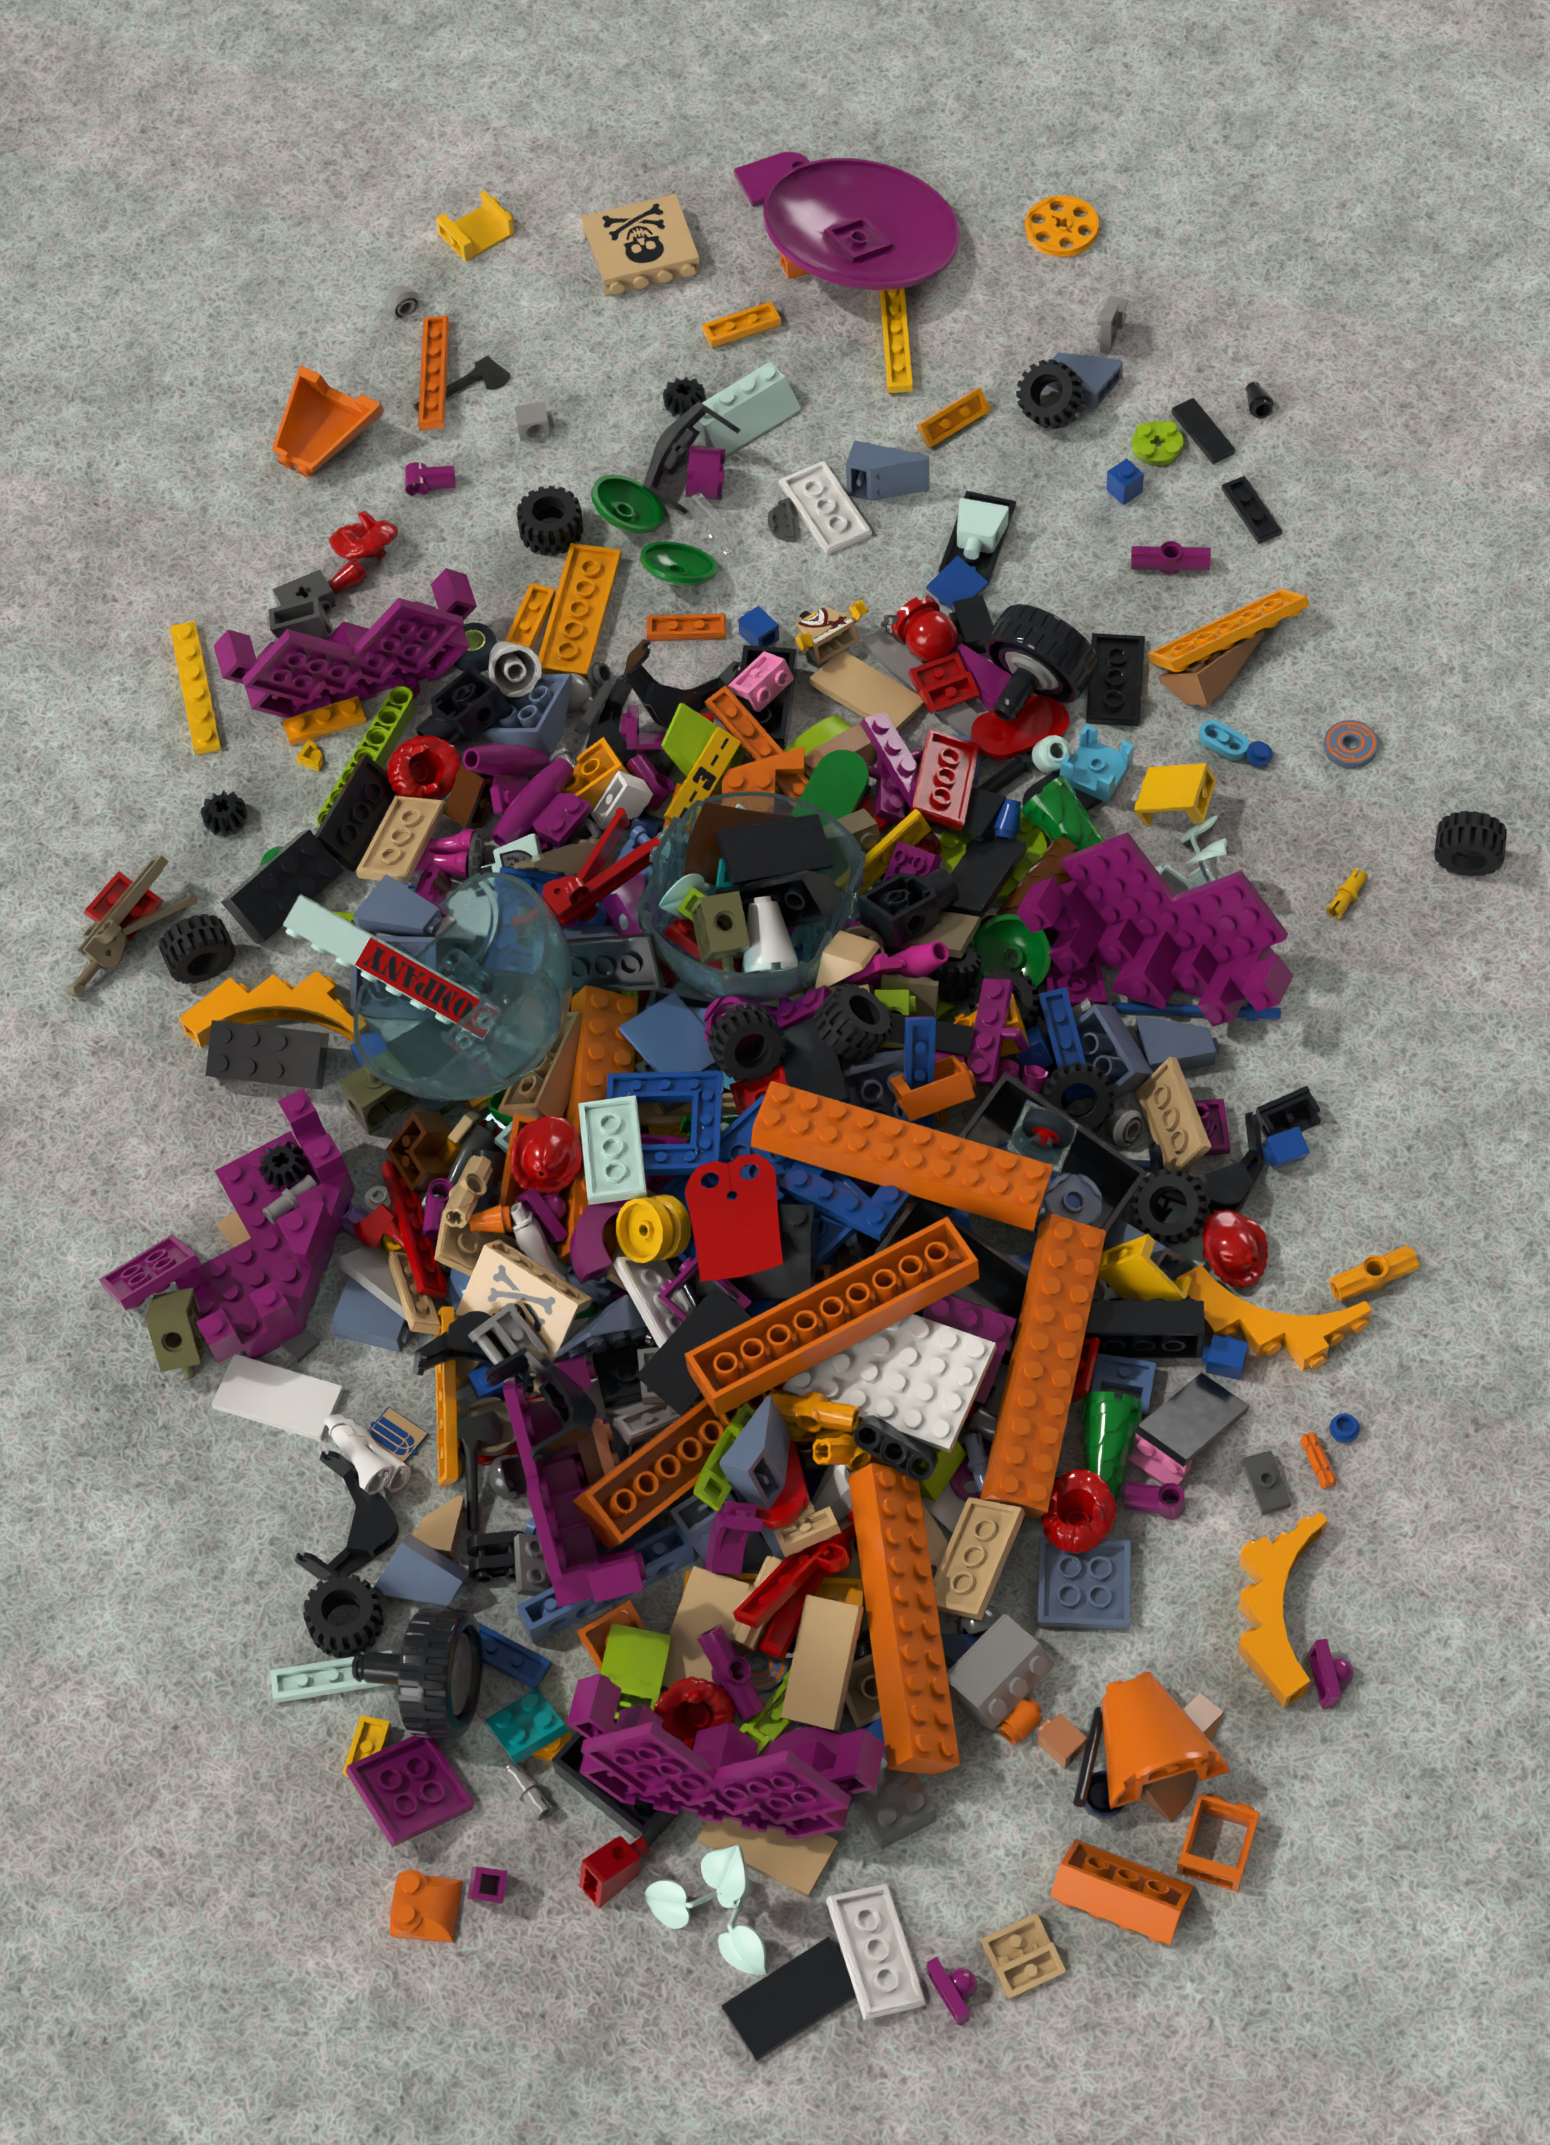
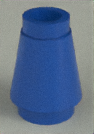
[993,799,1021,840]

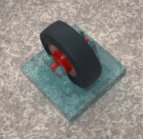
[1005,1100,1080,1177]

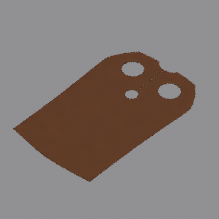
[683,802,794,885]

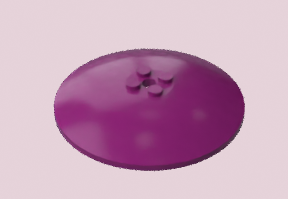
[763,158,960,290]

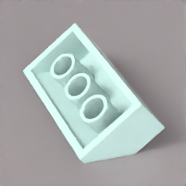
[693,362,802,457]

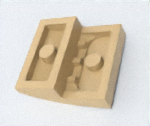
[978,1913,1066,1999]

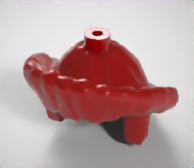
[329,511,398,560]
[387,735,461,800]
[510,1115,584,1196]
[1202,1209,1268,1289]
[1041,1469,1117,1554]
[653,1676,735,1751]

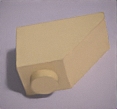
[413,1495,467,1562]

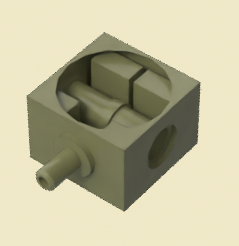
[690,891,751,979]
[340,1051,416,1135]
[145,1288,207,1379]

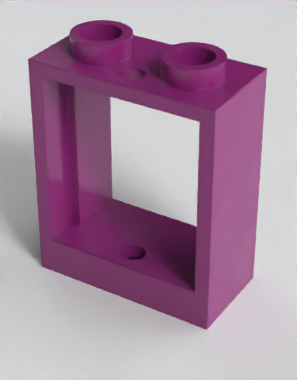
[658,1256,752,1323]

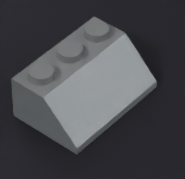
[947,1614,1055,1730]

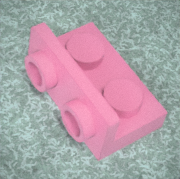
[728,651,794,712]
[1127,1434,1192,1485]

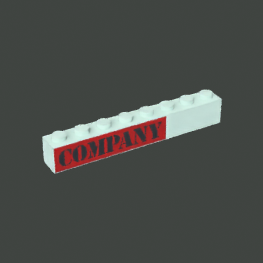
[283,894,499,1040]

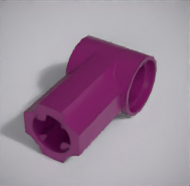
[405,462,456,496]
[626,754,675,809]
[422,1178,453,1241]
[1124,1482,1184,1519]

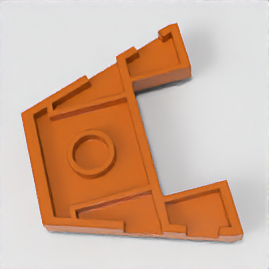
[721,747,805,814]

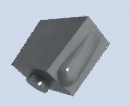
[269,596,333,640]

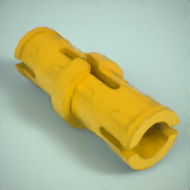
[1326,868,1368,920]

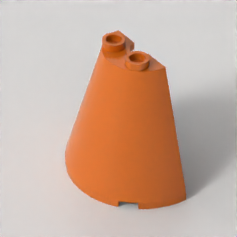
[272,365,384,478]
[1101,1672,1230,1809]

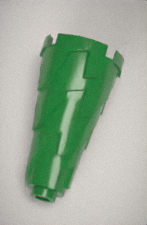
[1021,775,1104,852]
[1082,1391,1143,1502]

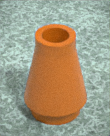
[469,1204,513,1233]

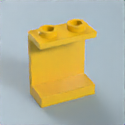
[436,190,514,262]
[1134,763,1217,826]
[1098,1234,1192,1301]

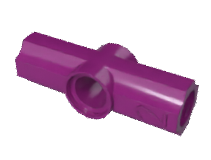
[1131,541,1211,574]
[697,1625,765,1720]

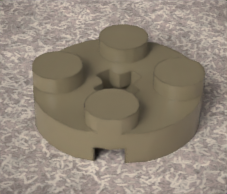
[462,1397,517,1456]

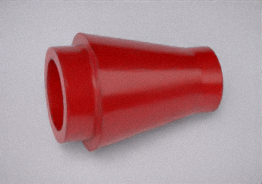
[327,559,368,594]

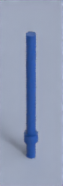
[1112,1002,1281,1021]

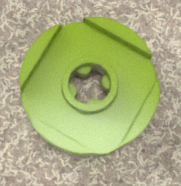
[1132,421,1184,466]

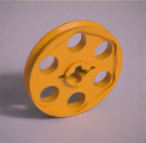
[1025,195,1099,257]

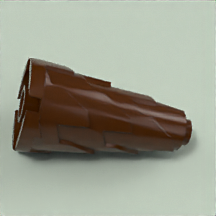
[996,837,1078,916]

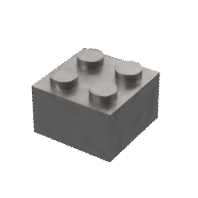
[851,1766,937,1850]

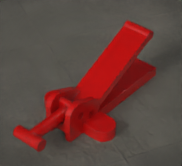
[512,808,666,935]
[733,1510,856,1660]

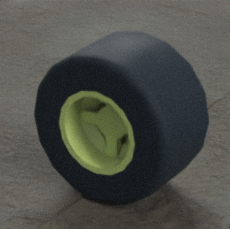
[454,623,497,673]

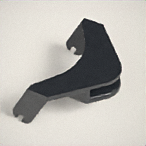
[643,401,741,514]
[624,639,741,727]
[586,674,675,777]
[1148,1111,1264,1214]
[413,1311,536,1393]
[484,1347,597,1463]
[295,1451,399,1580]

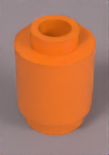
[997,1698,1043,1745]

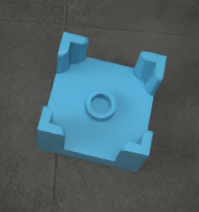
[1060,724,1134,803]

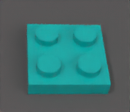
[485,1688,568,1764]

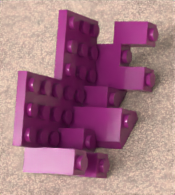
[213,568,477,718]
[1016,832,1294,1027]
[174,1088,356,1363]
[503,1355,648,1608]
[567,1674,885,1840]

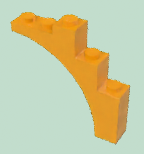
[179,970,365,1047]
[1176,1265,1372,1372]
[1237,1511,1328,1708]

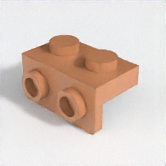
[577,1417,620,1483]

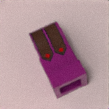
[415,865,452,918]

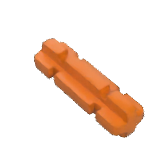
[1301,1432,1337,1489]

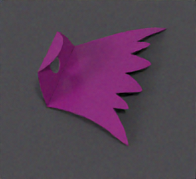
[600,872,704,980]

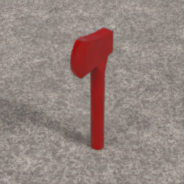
[354,1203,449,1287]

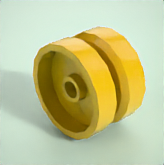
[616,1195,691,1263]

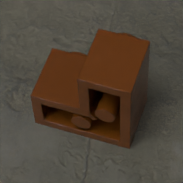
[443,765,493,828]
[386,1111,452,1192]

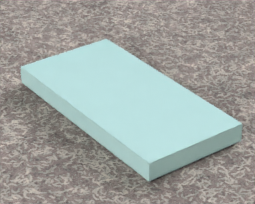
[578,1095,647,1205]

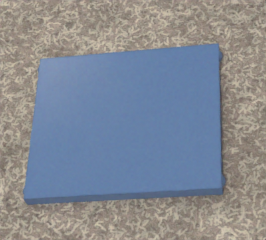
[618,992,717,1072]

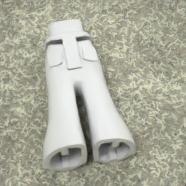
[509,1202,571,1284]
[324,1414,411,1495]

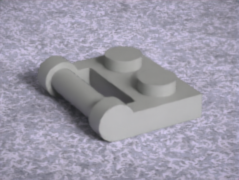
[468,1303,547,1379]

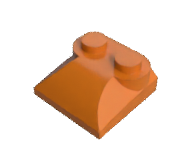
[576,1600,647,1672]
[390,1870,463,1943]

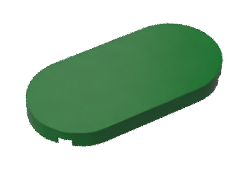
[791,750,869,825]

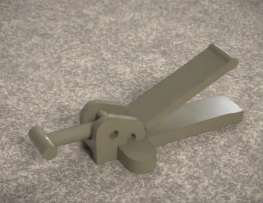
[66,855,197,995]

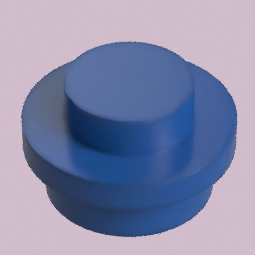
[1246,741,1273,767]
[1329,1413,1360,1443]

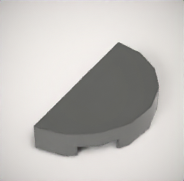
[768,498,797,542]

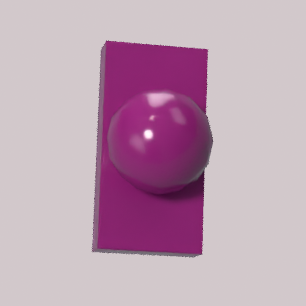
[516,1188,568,1244]
[1307,1639,1354,1709]
[926,1957,977,2025]

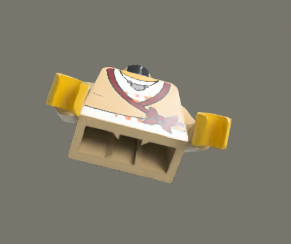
[795,599,869,665]

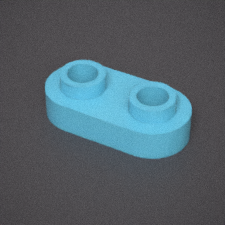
[1199,720,1249,761]

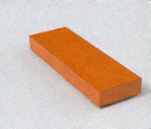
[647,614,726,641]

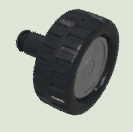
[985,604,1099,722]
[352,1607,483,1739]

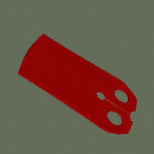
[685,1154,783,1282]

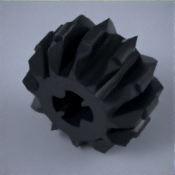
[663,375,706,417]
[201,790,248,837]
[259,1141,308,1191]

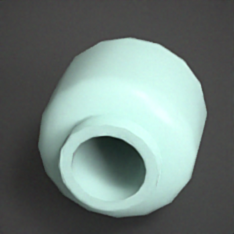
[1032,735,1071,773]

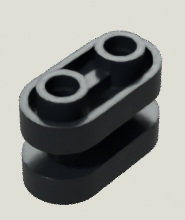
[466,1530,525,1583]

